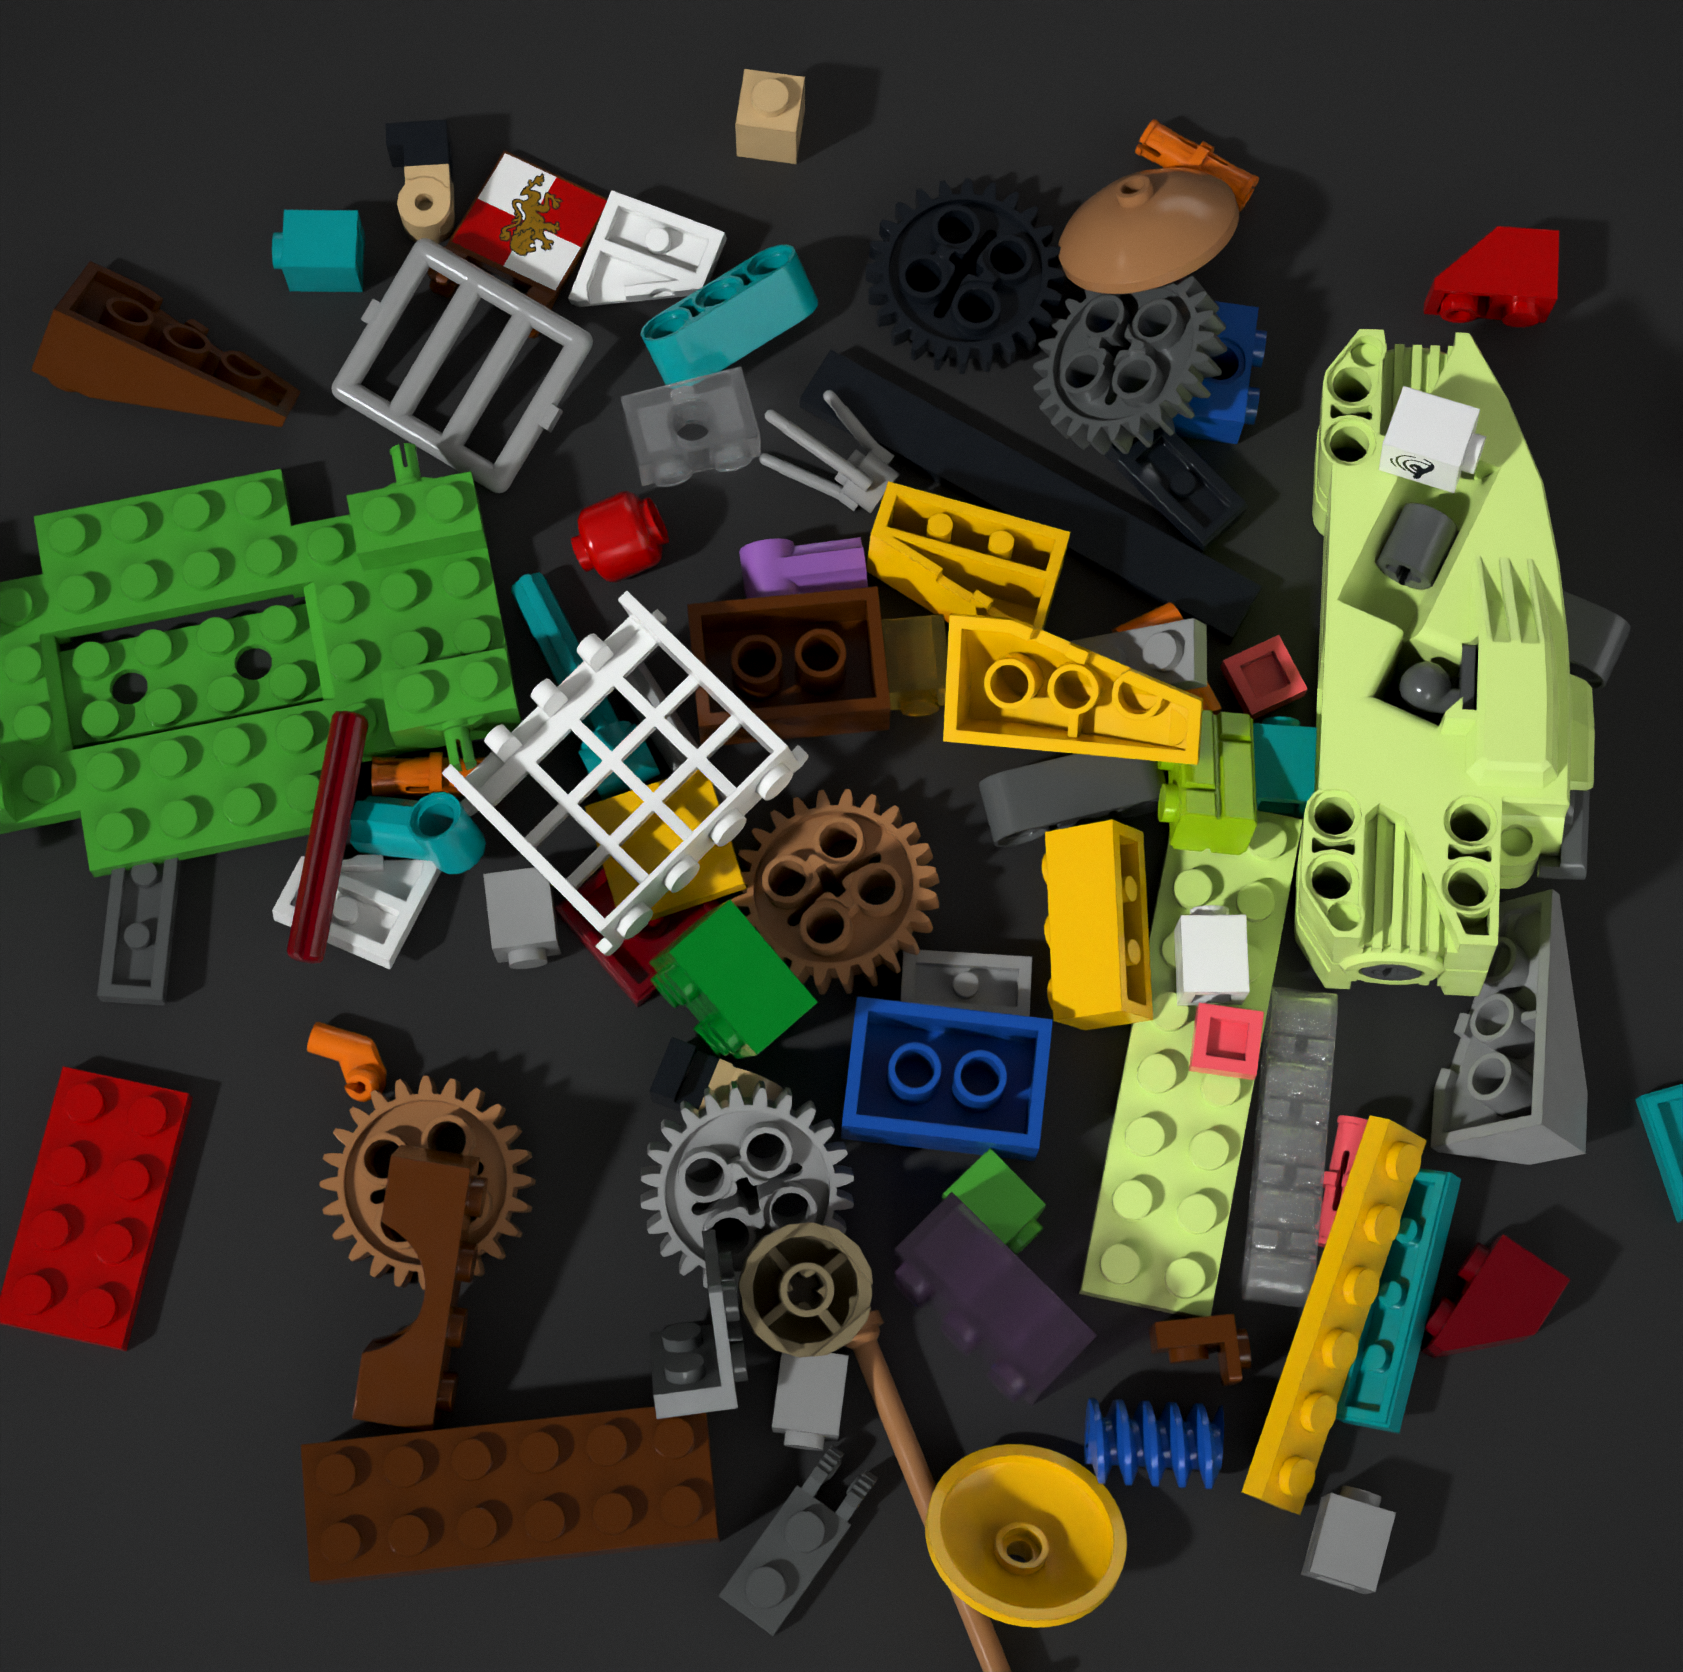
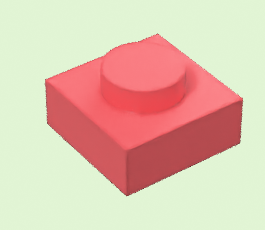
[1220,635,1308,720]
[1189,1002,1264,1080]

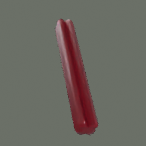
[287,711,369,964]

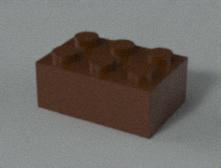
[687,586,891,745]

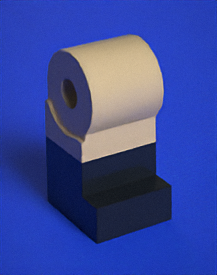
[385,119,455,244]
[649,1037,783,1138]

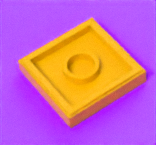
[585,769,747,921]

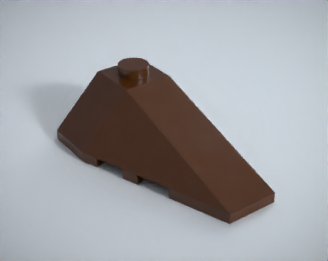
[31,261,301,427]

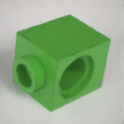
[941,1148,1046,1259]

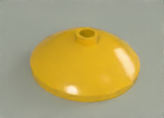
[925,1444,1127,1628]

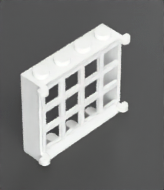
[442,591,808,956]

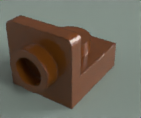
[1148,1314,1251,1386]

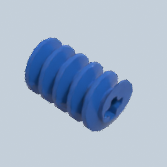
[1084,1398,1224,1490]

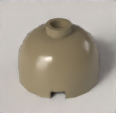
[738,1222,873,1358]

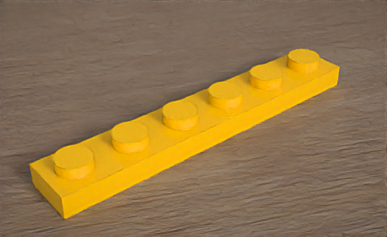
[1241,1115,1427,1515]

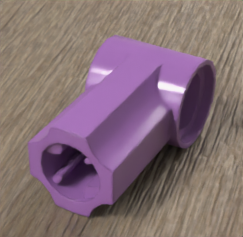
[739,537,868,599]

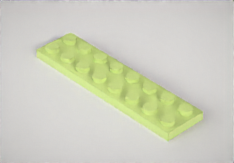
[1079,810,1303,1318]

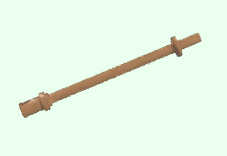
[845,1306,1012,1672]

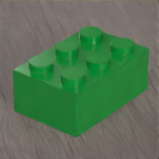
[649,899,818,1060]

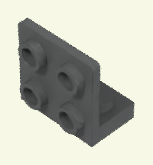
[649,1230,748,1419]

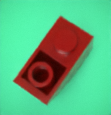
[1424,226,1559,327]

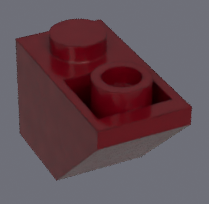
[1421,1234,1571,1358]

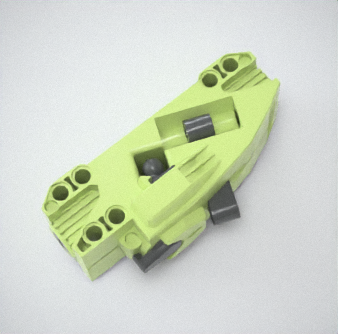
[1294,329,1631,996]

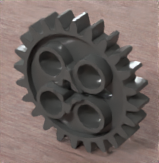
[1033,276,1227,455]

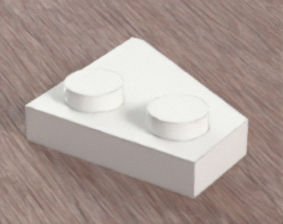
[568,190,727,307]
[272,854,441,969]

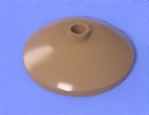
[1058,167,1239,294]

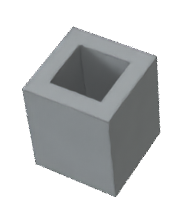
[483,867,561,969]
[772,1353,849,1451]
[1301,1486,1396,1594]

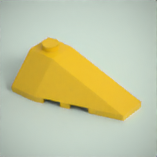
[943,613,1203,765]

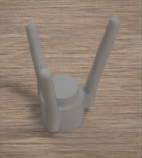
[759,390,900,514]

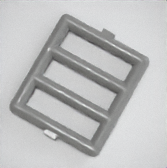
[331,238,593,493]

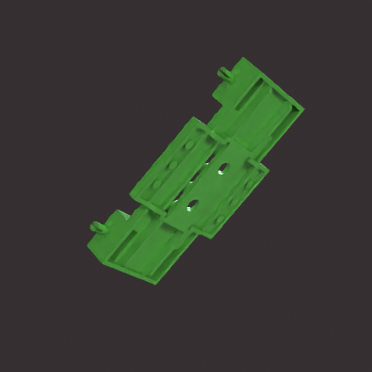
[0,443,522,877]

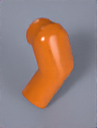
[307,1021,387,1102]

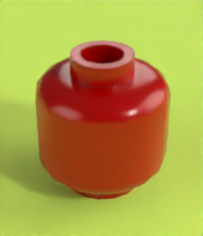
[571,491,669,583]

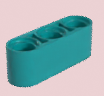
[640,244,818,391]

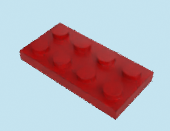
[0,1066,193,1351]

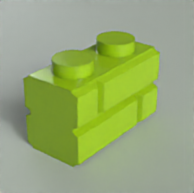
[1158,710,1257,855]

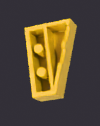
[866,481,1071,630]

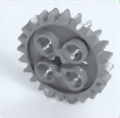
[640,1081,854,1292]

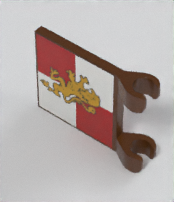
[427,150,608,339]

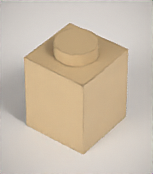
[735,69,805,164]

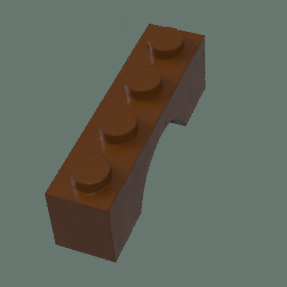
[352,1145,488,1431]

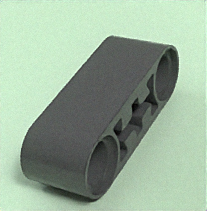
[978,754,1168,847]

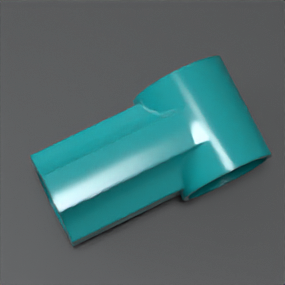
[350,792,486,874]

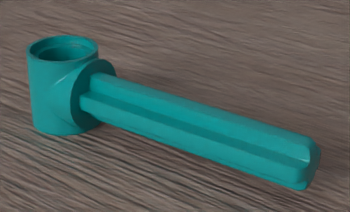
[511,572,660,800]

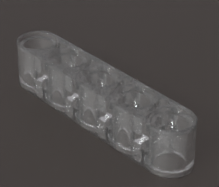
[1242,986,1338,1308]

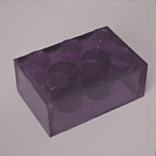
[892,1192,1097,1406]

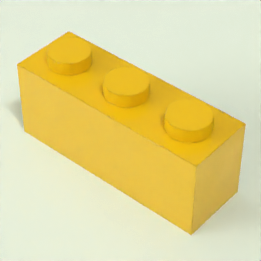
[1042,819,1153,1030]

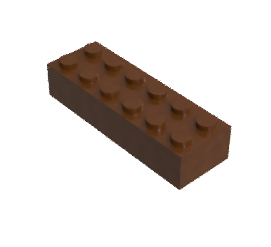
[301,1407,720,1585]

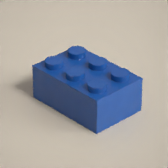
[841,996,1053,1161]

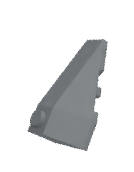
[1431,889,1588,1165]

